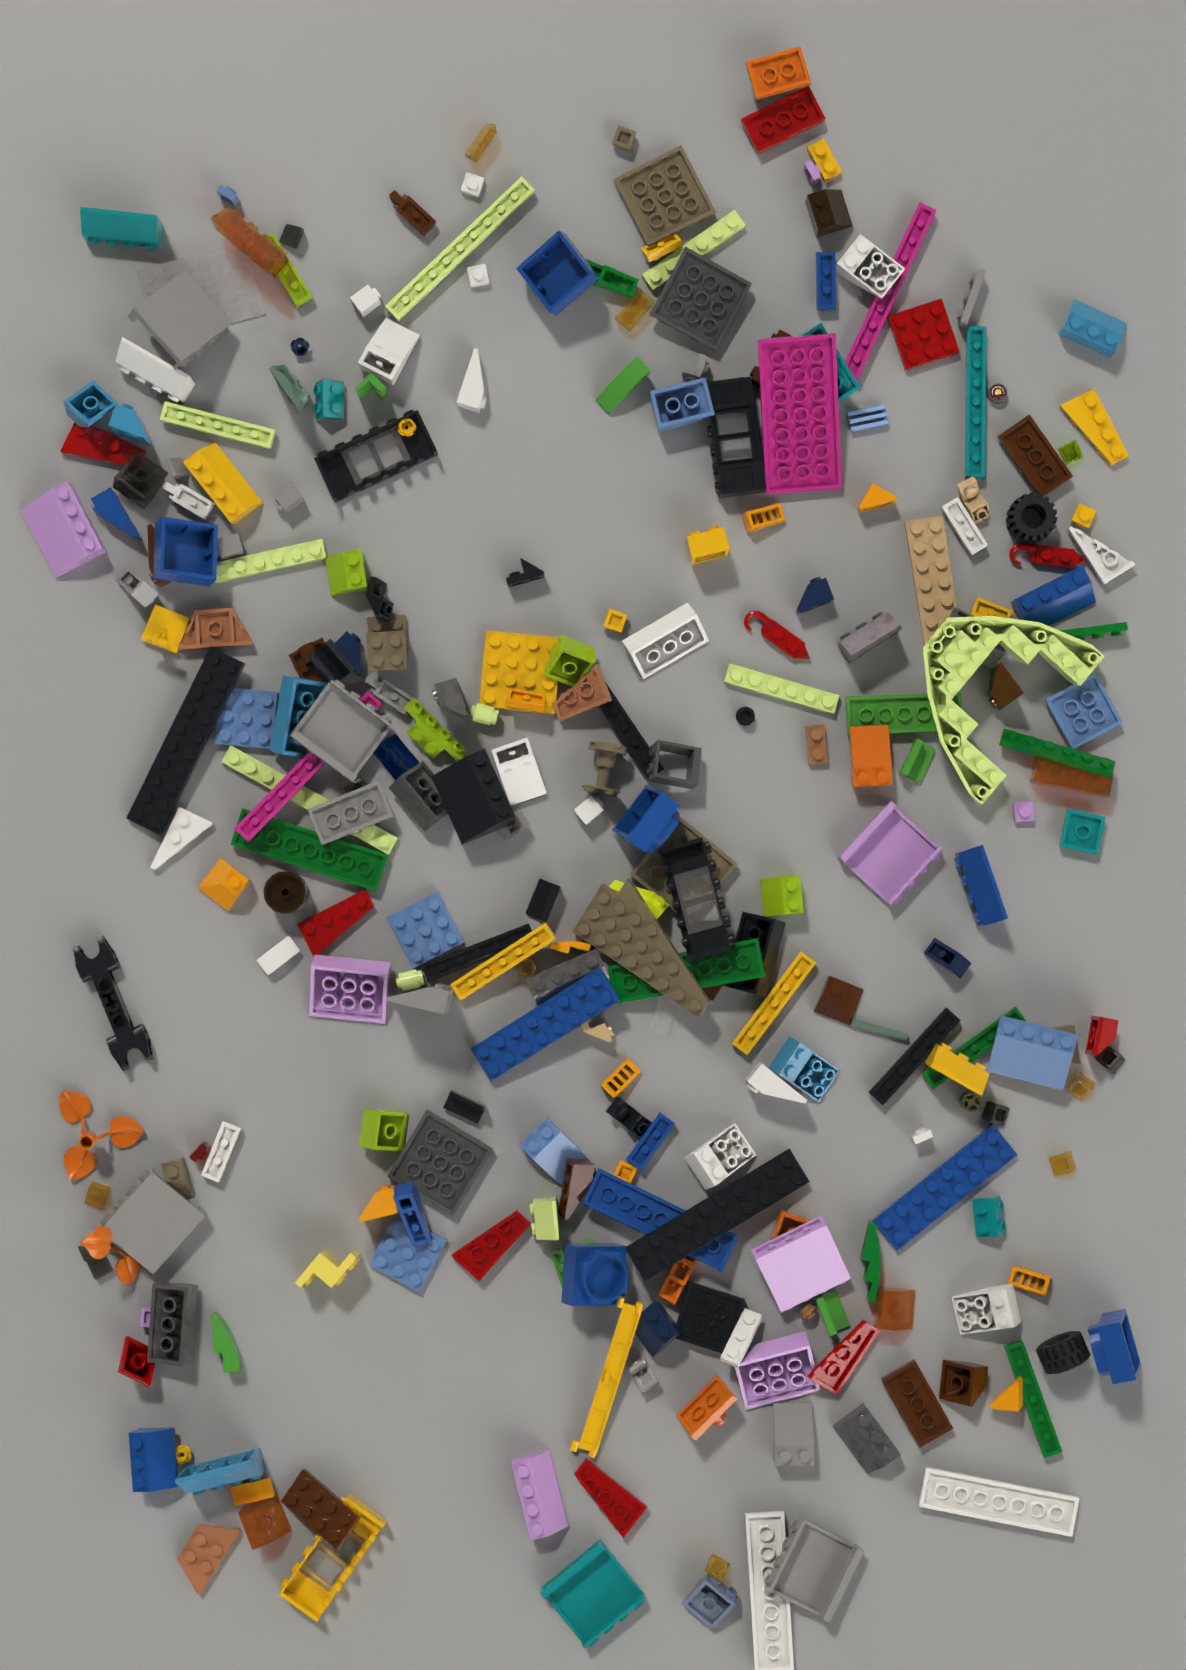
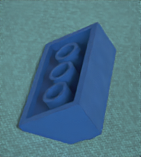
[1011,565,1096,626]
[954,845,1008,926]

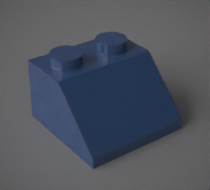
[635,1302,683,1357]

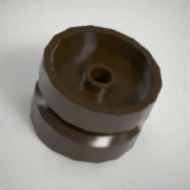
[263,871,309,914]

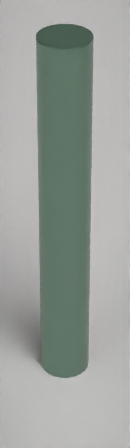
[850,1019,908,1041]

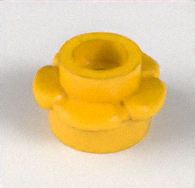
[397,418,416,437]
[176,1445,192,1465]

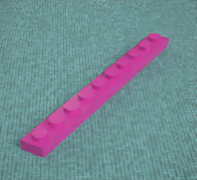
[845,202,936,381]
[234,691,382,842]

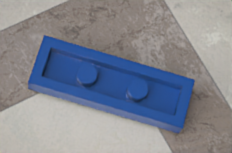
[816,252,836,311]
[626,1112,675,1171]

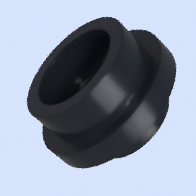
[736,707,755,726]

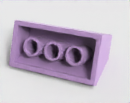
[511,1449,568,1540]

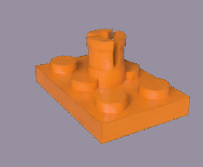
[745,46,811,100]
[676,1375,737,1441]

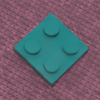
[1059,809,1106,855]

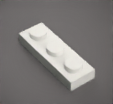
[941,497,988,556]
[201,1121,241,1183]
[720,1308,763,1368]

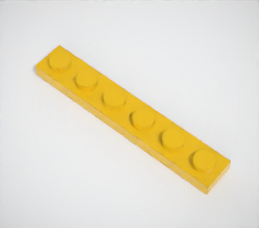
[450,922,557,1001]
[732,951,816,1055]

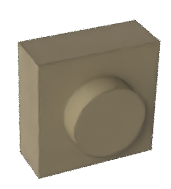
[612,125,636,151]

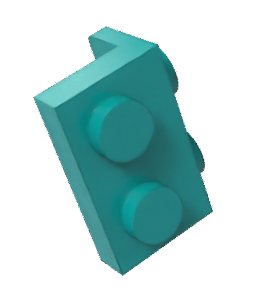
[313,379,344,420]
[972,1196,1006,1238]

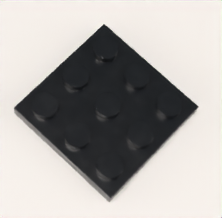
[676,1281,745,1353]

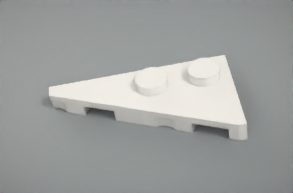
[1067,526,1135,585]
[150,807,213,870]

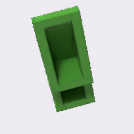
[596,356,650,414]
[211,1312,242,1373]

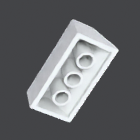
[115,337,195,404]
[622,603,709,679]

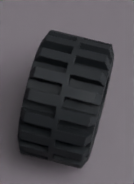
[1006,492,1058,544]
[1036,1331,1091,1374]

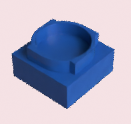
[516,230,599,316]
[153,517,218,586]
[612,785,680,854]
[561,1243,628,1306]
[1088,1309,1141,1384]

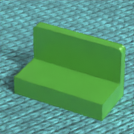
[355,373,388,400]
[899,738,935,783]
[814,1289,850,1336]

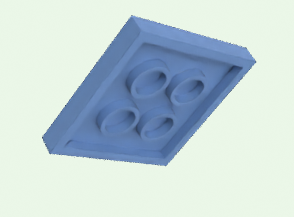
[1044,673,1123,749]
[215,688,278,749]
[387,891,465,969]
[368,1213,447,1292]

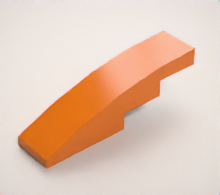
[657,1256,698,1305]

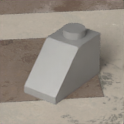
[116,567,158,608]

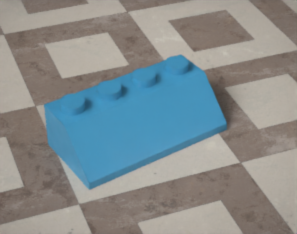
[270,675,327,757]

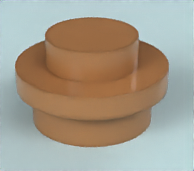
[799,1303,817,1321]

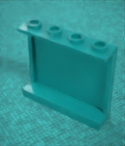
[540,1539,645,1648]

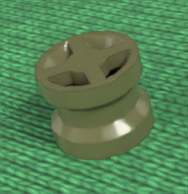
[959,1092,981,1112]

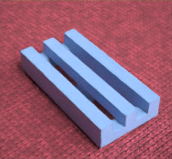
[847,405,889,432]

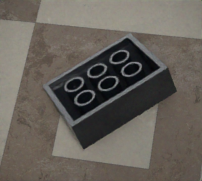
[431,749,515,845]

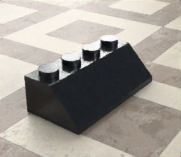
[723,911,786,997]

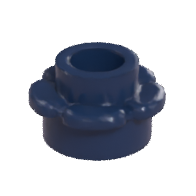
[290,338,309,356]

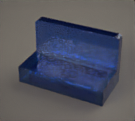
[373,734,419,780]

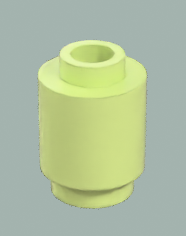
[470,703,499,726]
[396,969,425,992]

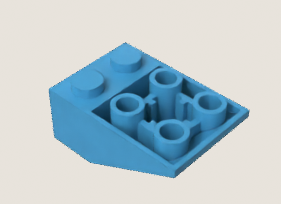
[768,1036,840,1102]

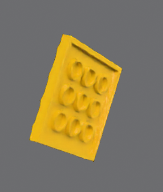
[479,631,559,714]

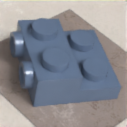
[682,1571,739,1629]

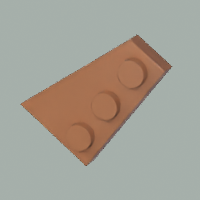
[553,665,612,722]

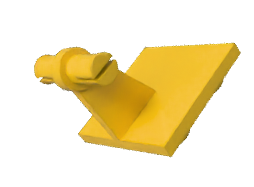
[141,604,191,654]

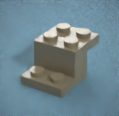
[366,615,408,672]

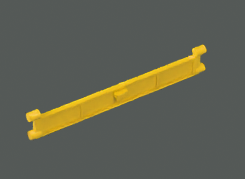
[570,1296,644,1458]

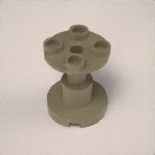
[582,741,627,797]

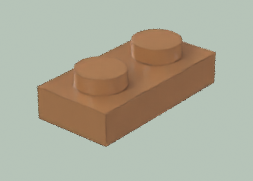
[805,725,828,765]

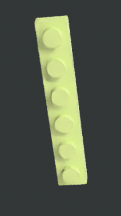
[642,210,745,292]
[160,402,276,449]
[215,539,327,583]
[724,663,840,714]

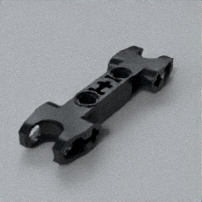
[73,936,154,1071]

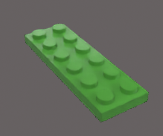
[845,692,962,735]

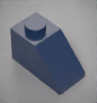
[795,577,834,615]
[335,631,362,676]
[924,938,972,979]

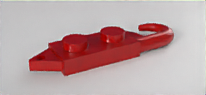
[1009,543,1086,569]
[744,611,810,659]

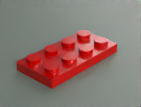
[741,85,826,154]

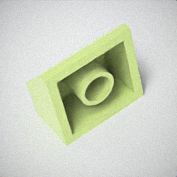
[530,1197,560,1240]

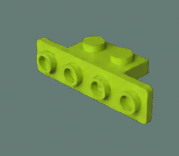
[404,698,467,761]

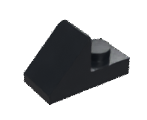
[506,558,545,588]

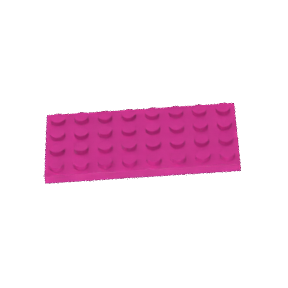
[757,333,842,494]

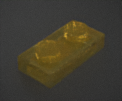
[615,289,654,331]

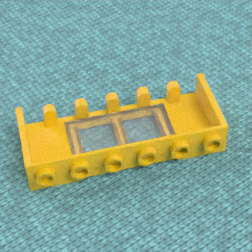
[279,1493,387,1622]

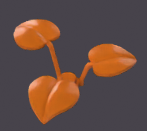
[59,1090,144,1181]
[80,1226,141,1285]

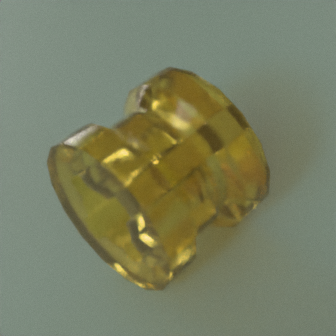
[517,959,536,978]

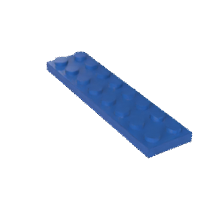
[471,967,621,1081]
[872,1124,1017,1251]
[582,1168,738,1272]

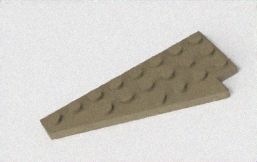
[572,879,710,1018]

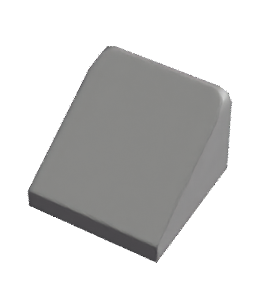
[166,458,189,480]

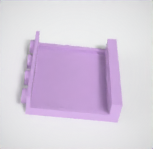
[838,801,943,905]
[751,1216,851,1312]

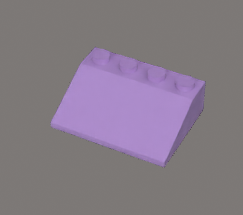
[21,481,107,578]
[309,955,391,1024]
[734,1331,820,1410]

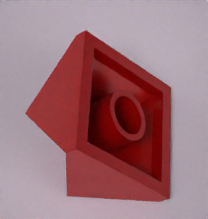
[1085,1015,1119,1056]
[118,1336,155,1387]

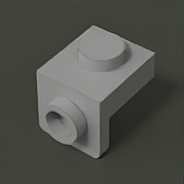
[682,354,710,381]
[498,810,530,841]
[628,1359,659,1393]

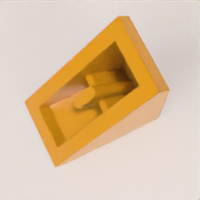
[857,483,897,513]
[989,1376,1023,1412]

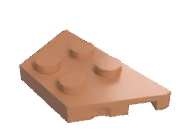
[179,608,253,650]
[177,1524,241,1595]

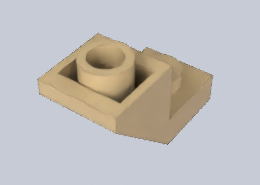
[956,476,991,524]
[581,1019,614,1042]

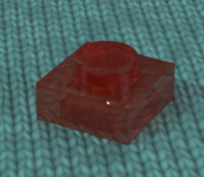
[189,1141,210,1162]

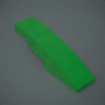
[586,259,639,298]
[860,1220,880,1304]

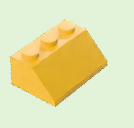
[925,1043,989,1096]

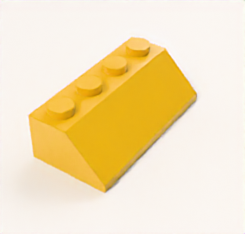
[183,443,263,525]

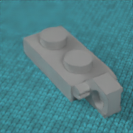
[365,675,413,715]

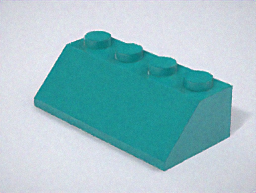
[80,207,163,250]

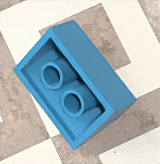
[1059,300,1126,358]

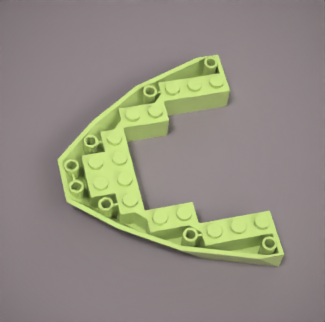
[923,616,1105,805]

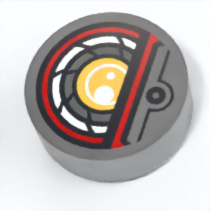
[987,383,1008,403]

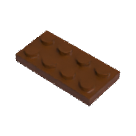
[997,414,1073,497]
[881,1359,954,1448]
[281,1469,361,1550]

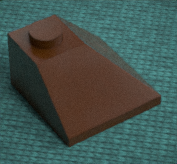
[988,662,1024,710]
[814,976,863,1025]
[939,1360,988,1407]

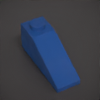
[91,487,143,541]
[393,1181,431,1246]

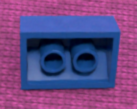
[129,1427,178,1492]

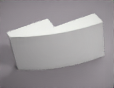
[256,936,300,976]

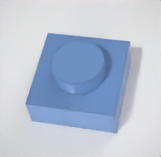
[217,185,239,207]

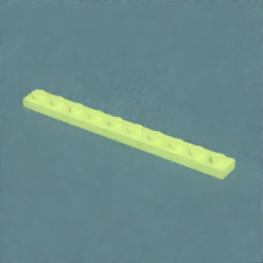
[385,176,535,322]
[221,745,398,855]

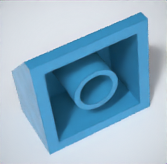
[63,380,118,427]
[108,403,152,446]

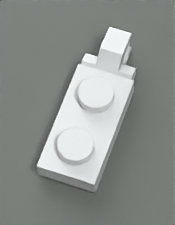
[162,482,215,520]

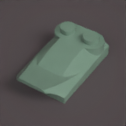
[269,365,311,413]

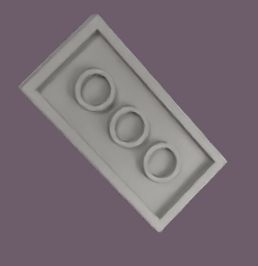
[307,780,394,846]

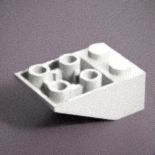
[836,234,905,299]
[358,318,420,386]
[491,738,547,806]
[684,1123,756,1190]
[951,1284,1022,1335]

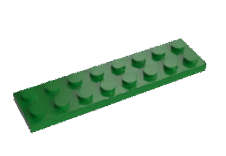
[230,808,389,891]
[608,938,766,1004]

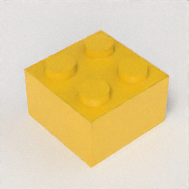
[685,526,730,565]

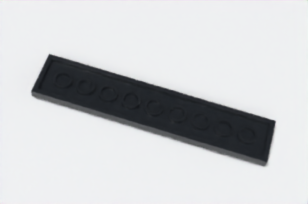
[126,646,245,835]
[624,1148,810,1282]

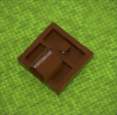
[289,638,326,682]

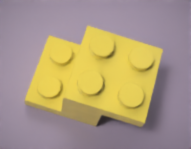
[295,1248,360,1288]

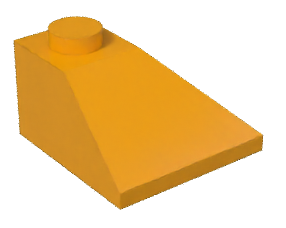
[198,858,251,911]
[359,1184,399,1222]

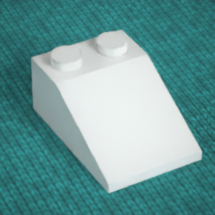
[745,1062,808,1103]

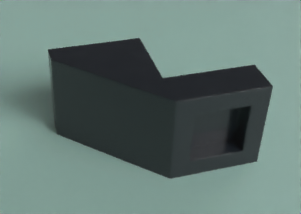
[365,577,394,622]
[606,1096,651,1137]

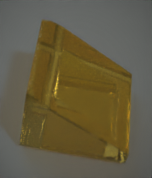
[1066,1072,1095,1102]
[1049,1151,1076,1176]
[85,1181,110,1210]
[704,1554,730,1582]

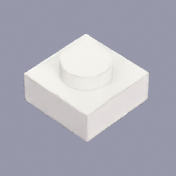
[461,172,485,198]
[467,264,489,288]
[910,1127,933,1144]

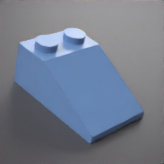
[649,378,715,433]
[519,1117,588,1185]

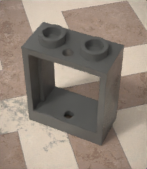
[647,740,702,789]

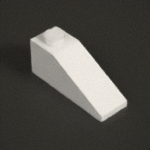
[457,348,487,413]

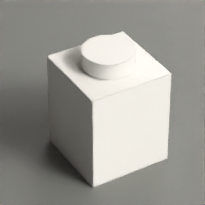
[350,285,381,318]
[574,795,604,825]

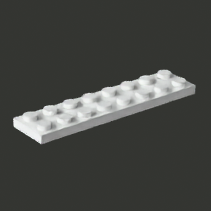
[918,1466,1079,1537]
[745,1511,794,1670]

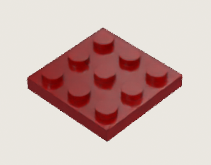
[887,298,960,371]

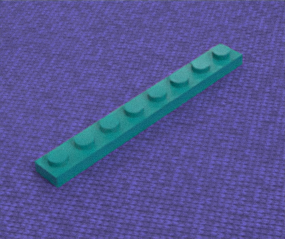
[965,326,986,479]

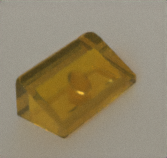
[465,124,497,163]

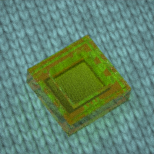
[1058,440,1084,465]

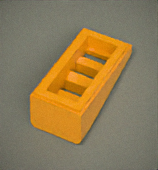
[742,503,786,533]
[600,1058,641,1098]
[1008,1265,1052,1296]

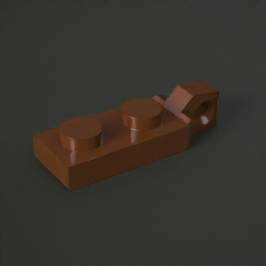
[389,190,436,237]

